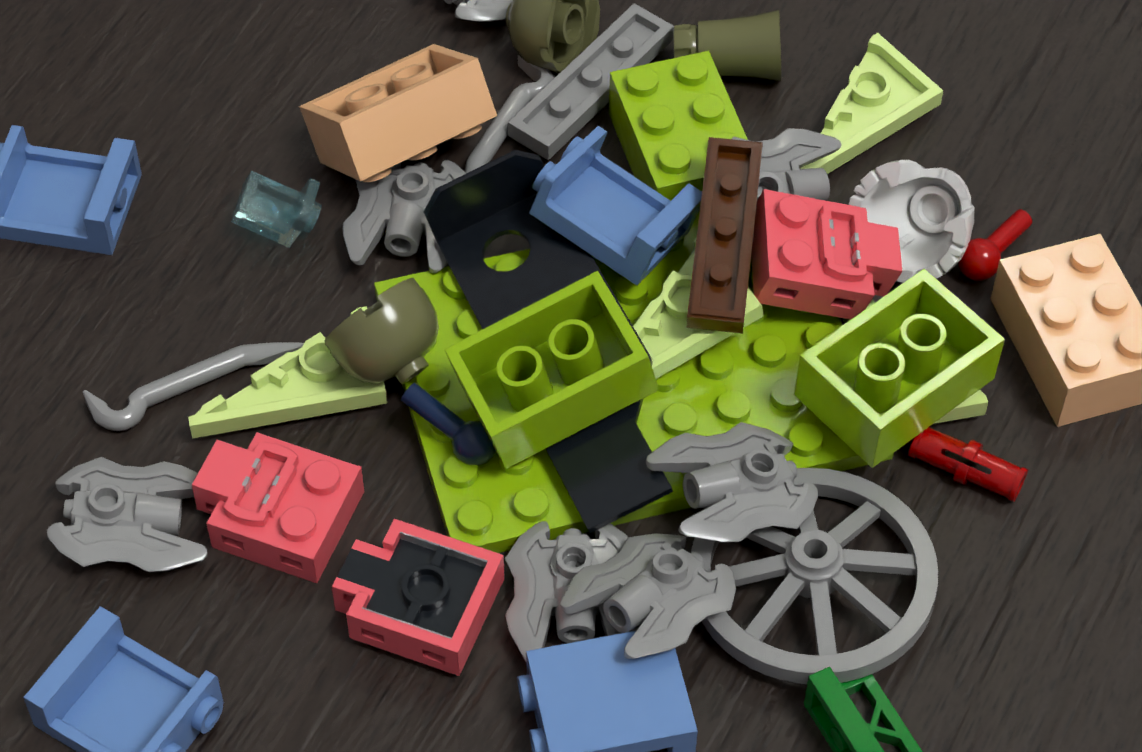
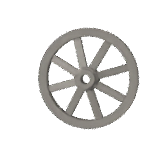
[691,468,938,684]

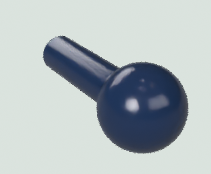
[401,383,496,466]

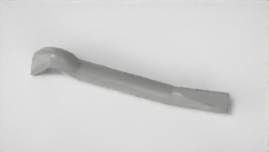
[464,55,555,173]
[83,342,304,431]

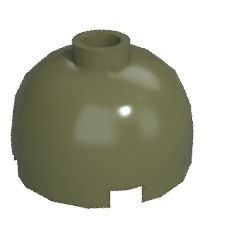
[506,0,600,74]
[324,278,439,385]

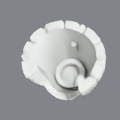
[849,160,975,283]

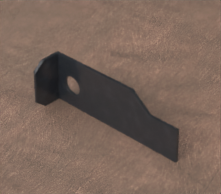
[423,150,673,533]

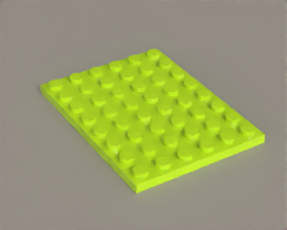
[374,211,894,553]

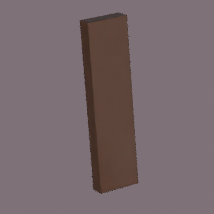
[686,137,763,334]

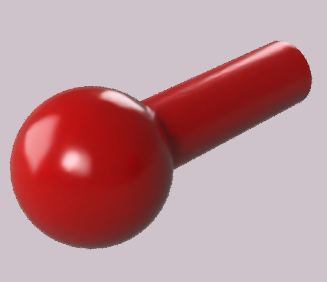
[958,209,1032,281]

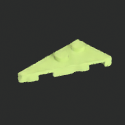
[800,33,943,174]
[633,237,764,379]
[188,306,387,439]

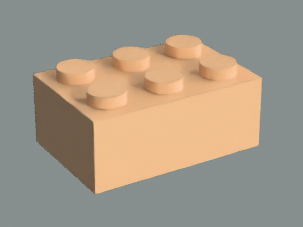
[299,44,497,182]
[991,234,1142,427]

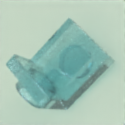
[231,170,322,248]

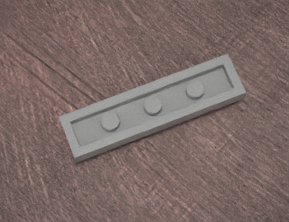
[508,3,674,160]

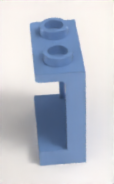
[0,125,142,255]
[529,126,702,286]
[23,606,224,752]
[517,630,698,752]

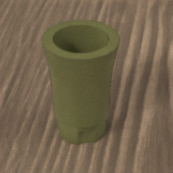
[674,10,782,81]

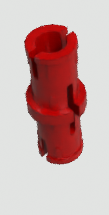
[908,427,1029,502]

